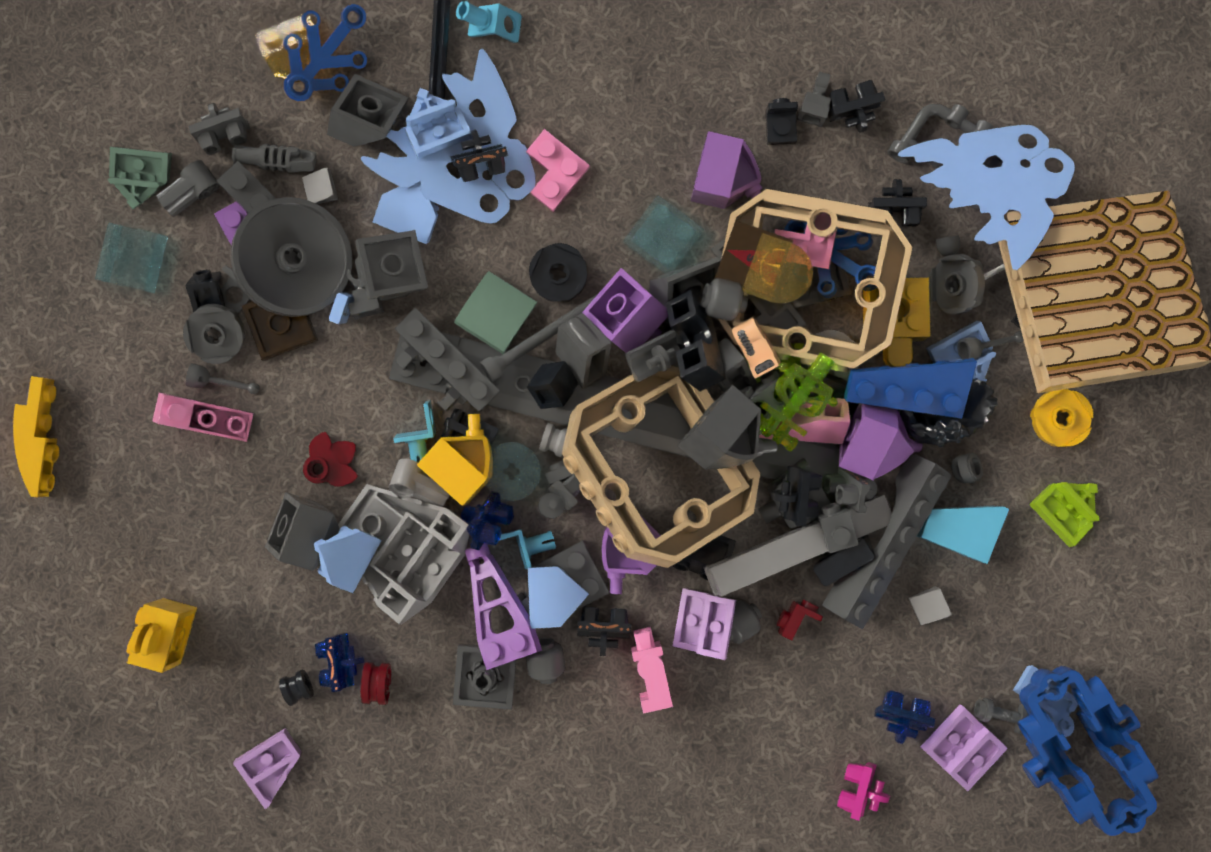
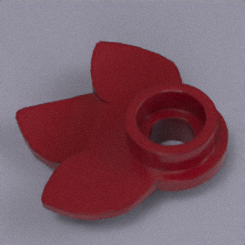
[303,432,358,487]

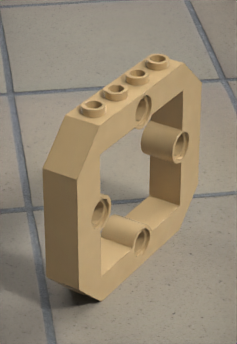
[718,189,912,372]
[562,365,760,568]

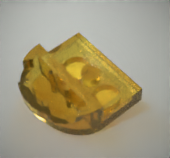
[255,14,323,83]
[742,233,814,303]

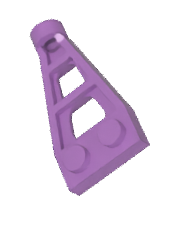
[465,543,542,670]

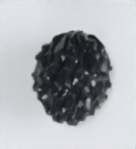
[900,379,998,447]

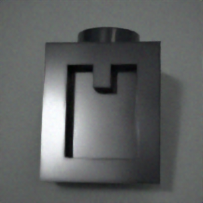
[765,98,798,145]
[185,269,226,312]

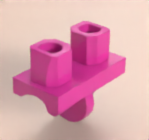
[837,762,890,821]

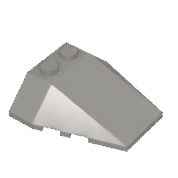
[338,484,471,625]

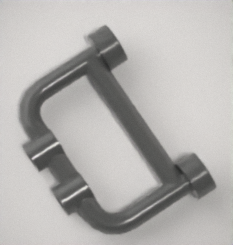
[887,104,1003,210]

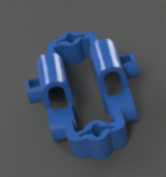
[1017,666,1158,836]

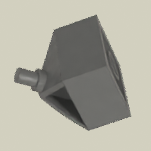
[678,385,777,470]
[265,492,340,571]

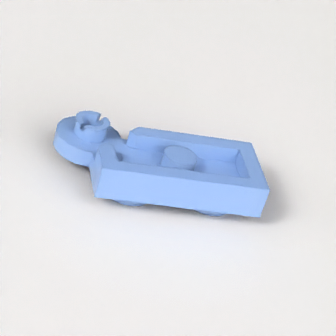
[1013,665,1078,737]

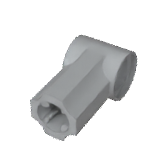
[388,459,449,507]

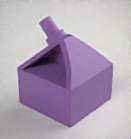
[691,131,763,209]
[582,268,668,353]
[839,403,922,480]
[602,515,661,594]

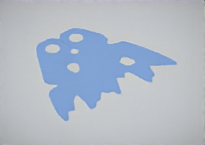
[361,49,535,224]
[898,125,1075,270]

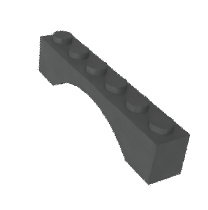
[822,454,952,629]

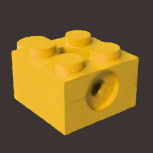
[863,278,930,367]
[127,598,197,673]

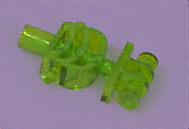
[760,352,838,452]

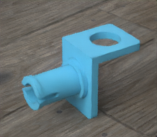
[456,1,522,43]
[393,400,436,463]
[486,529,556,569]

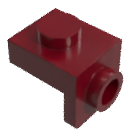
[777,599,823,641]

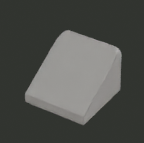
[302,168,338,204]
[909,586,952,625]

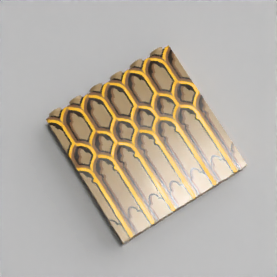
[998,191,1211,393]

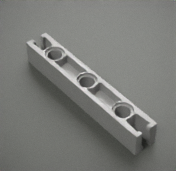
[704,495,892,597]

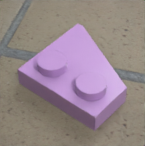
[233,728,302,809]

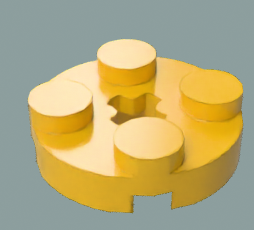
[1030,389,1093,447]

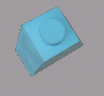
[917,506,1009,564]

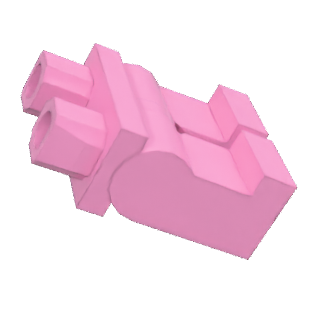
[631,627,673,714]

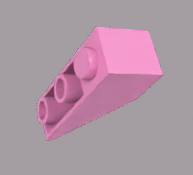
[152,393,253,442]
[759,397,850,444]

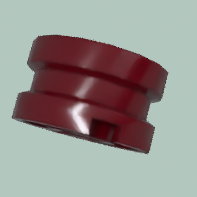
[360,662,392,705]

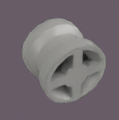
[539,423,567,457]

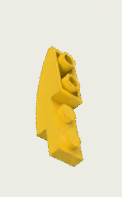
[13,376,59,497]

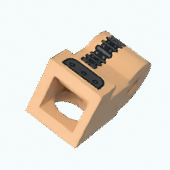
[732,317,782,379]

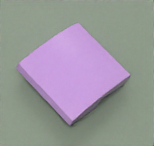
[673,588,736,660]
[920,704,1008,791]

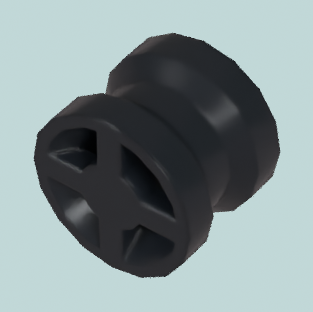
[279,669,314,706]

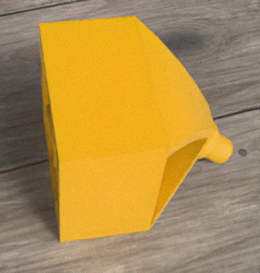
[417,414,493,506]

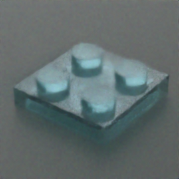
[623,195,705,274]

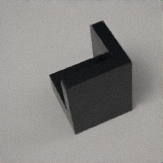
[527,361,578,409]

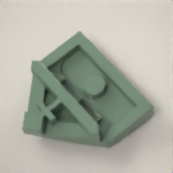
[108,147,172,209]

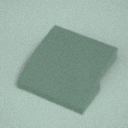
[454,271,537,354]

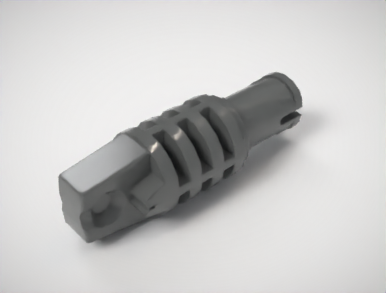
[232,144,317,173]

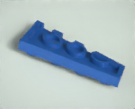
[844,358,977,419]

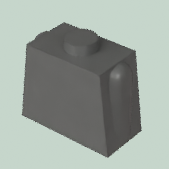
[556,313,612,389]

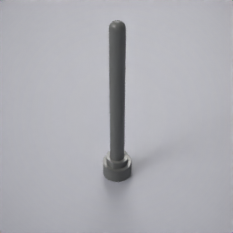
[480,295,597,382]

